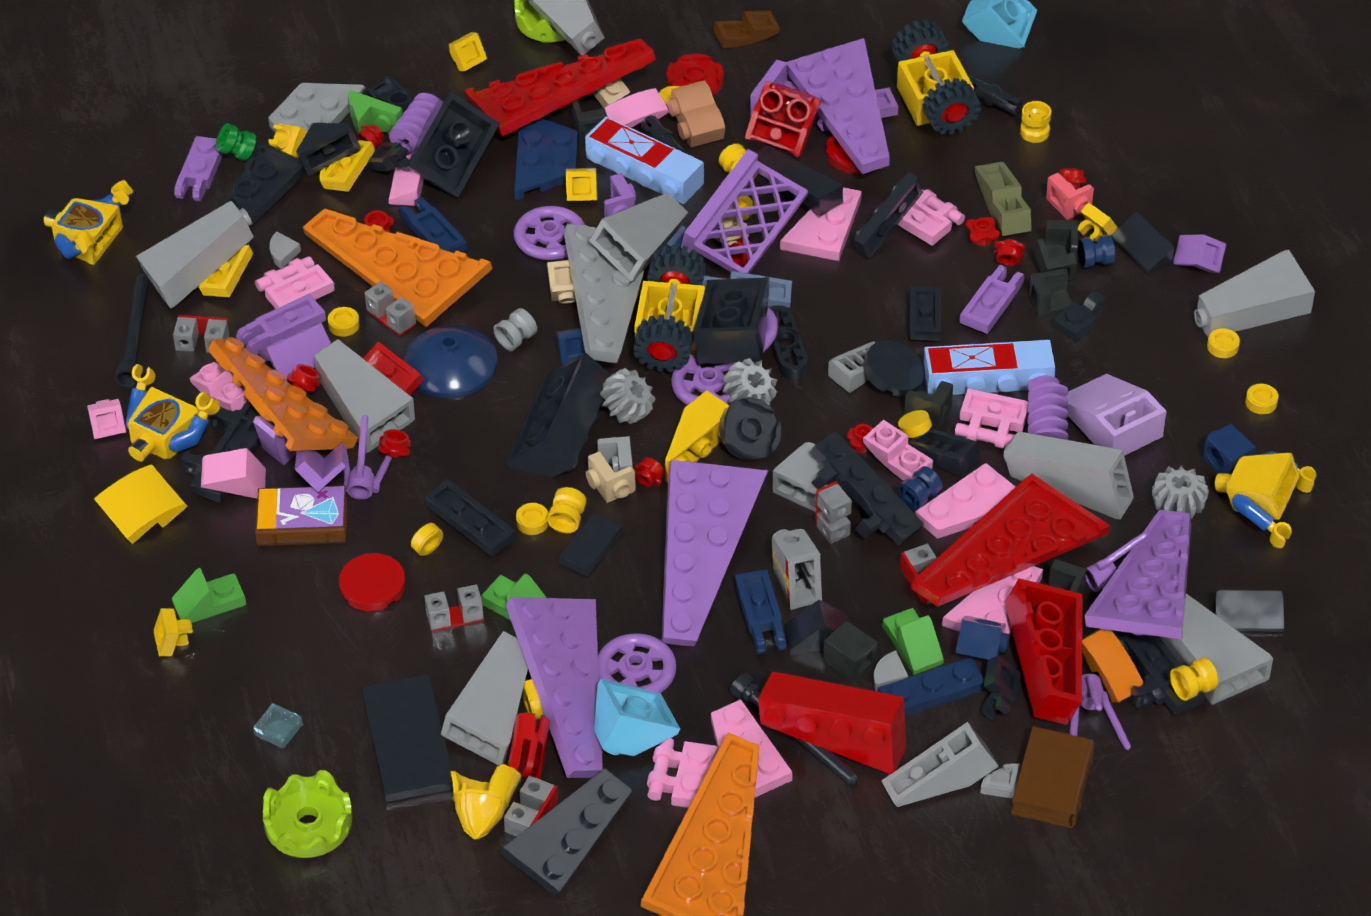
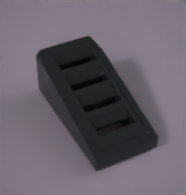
[908,428,980,478]

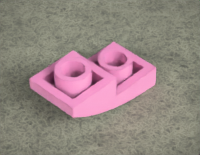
[605,88,669,128]
[190,362,247,411]
[863,420,933,481]

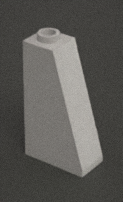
[527,0,604,55]
[589,193,688,282]
[136,201,254,309]
[1194,250,1315,337]
[314,340,415,453]
[1004,431,1134,520]
[1159,594,1273,705]
[441,631,528,765]

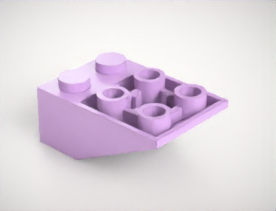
[1065,374,1166,455]

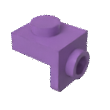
[604,173,636,217]

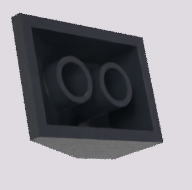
[406,91,500,199]
[693,277,770,365]

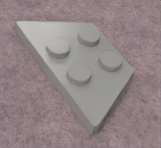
[268,83,365,132]

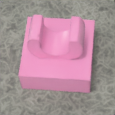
[87,399,126,439]

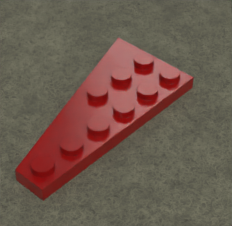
[464,38,656,137]
[911,473,1110,607]

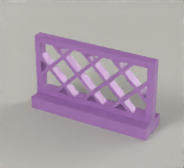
[681,149,808,274]

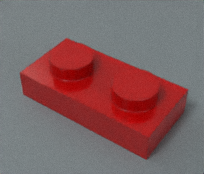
[363,342,424,396]

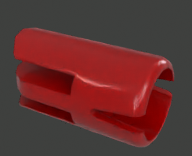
[508,713,550,780]

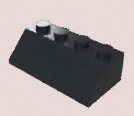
[505,353,611,478]

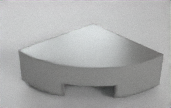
[270,232,301,269]
[874,651,908,692]
[980,763,1021,799]

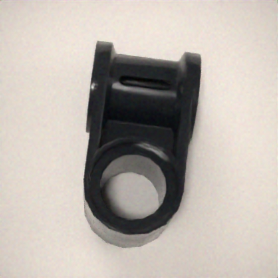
[362,75,412,114]

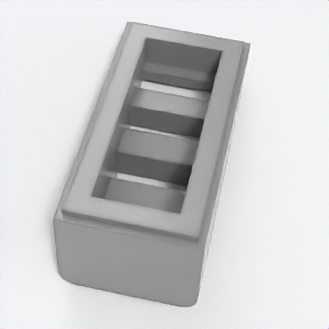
[828,341,876,393]

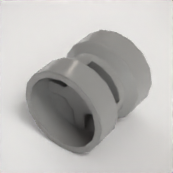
[493,308,537,351]

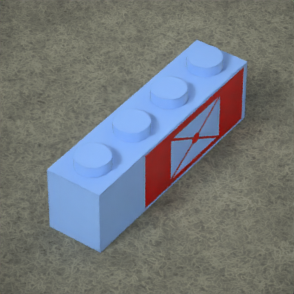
[585,116,704,204]
[923,340,1055,395]

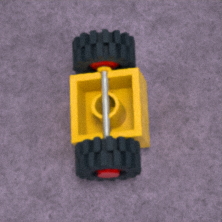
[892,20,981,134]
[634,245,706,372]

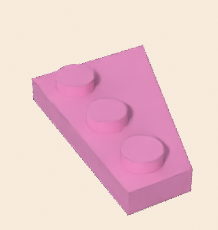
[780,188,862,261]
[915,463,1015,539]
[942,566,1043,639]
[711,700,792,798]

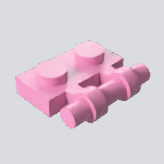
[898,189,965,246]
[255,256,335,309]
[955,389,1029,449]
[647,738,719,808]

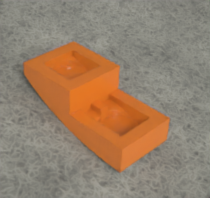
[1082,629,1144,702]

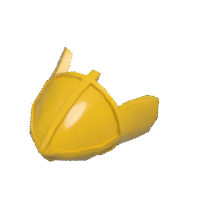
[450,764,522,840]

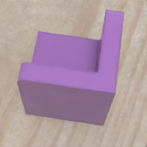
[1173,235,1226,273]

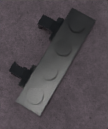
[181,399,261,503]
[810,431,924,546]
[1111,630,1205,715]

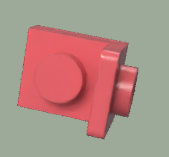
[1046,173,1094,220]

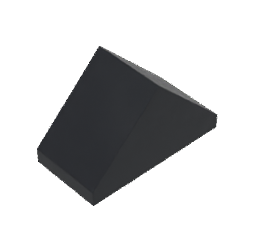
[296,122,361,176]
[785,599,853,655]

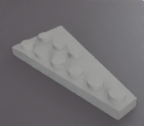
[564,223,644,363]

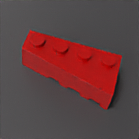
[1005,578,1082,725]
[758,671,906,774]

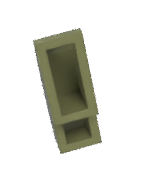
[975,162,1031,236]

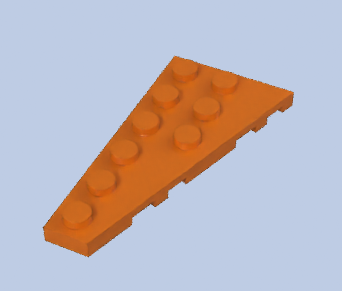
[302,208,493,327]
[208,337,358,451]
[640,732,760,916]

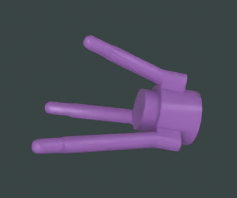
[343,415,392,499]
[1085,532,1148,592]
[1070,674,1131,750]

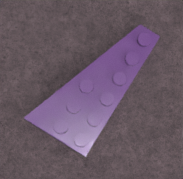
[786,38,889,174]
[661,460,768,647]
[1085,510,1191,639]
[506,597,603,778]

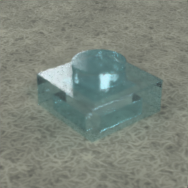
[253,703,303,749]

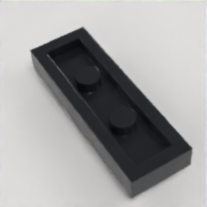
[854,172,923,260]
[424,479,516,557]

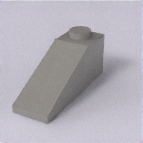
[882,722,999,807]

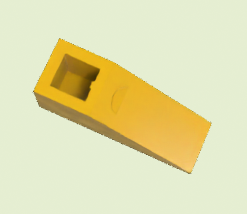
[665,390,729,482]

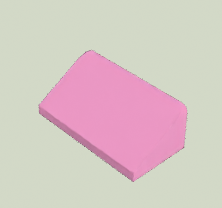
[388,154,424,206]

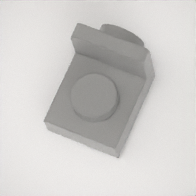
[597,436,633,473]

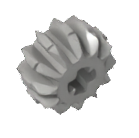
[722,358,777,405]
[600,368,656,425]
[1152,465,1208,519]

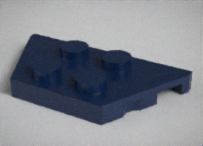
[514,119,578,199]

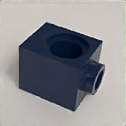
[1203,424,1256,474]
[956,615,1010,660]

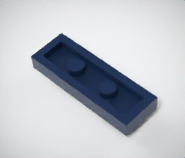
[878,657,985,716]

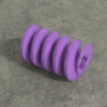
[388,93,439,155]
[1028,375,1068,440]

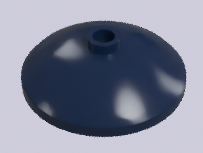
[403,325,497,398]

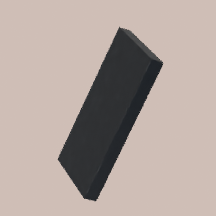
[362,674,453,802]

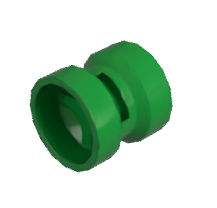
[216,123,256,161]

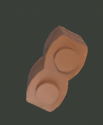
[667,80,725,147]

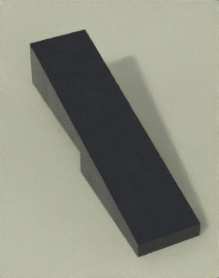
[755,145,843,216]

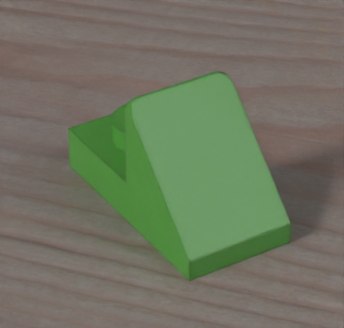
[348,90,403,133]
[172,568,246,623]
[481,573,547,620]
[882,608,944,675]

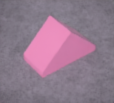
[201,448,266,499]

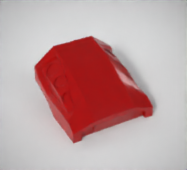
[745,81,823,157]

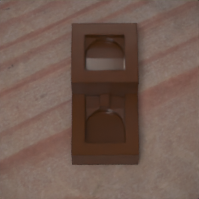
[713,11,780,48]

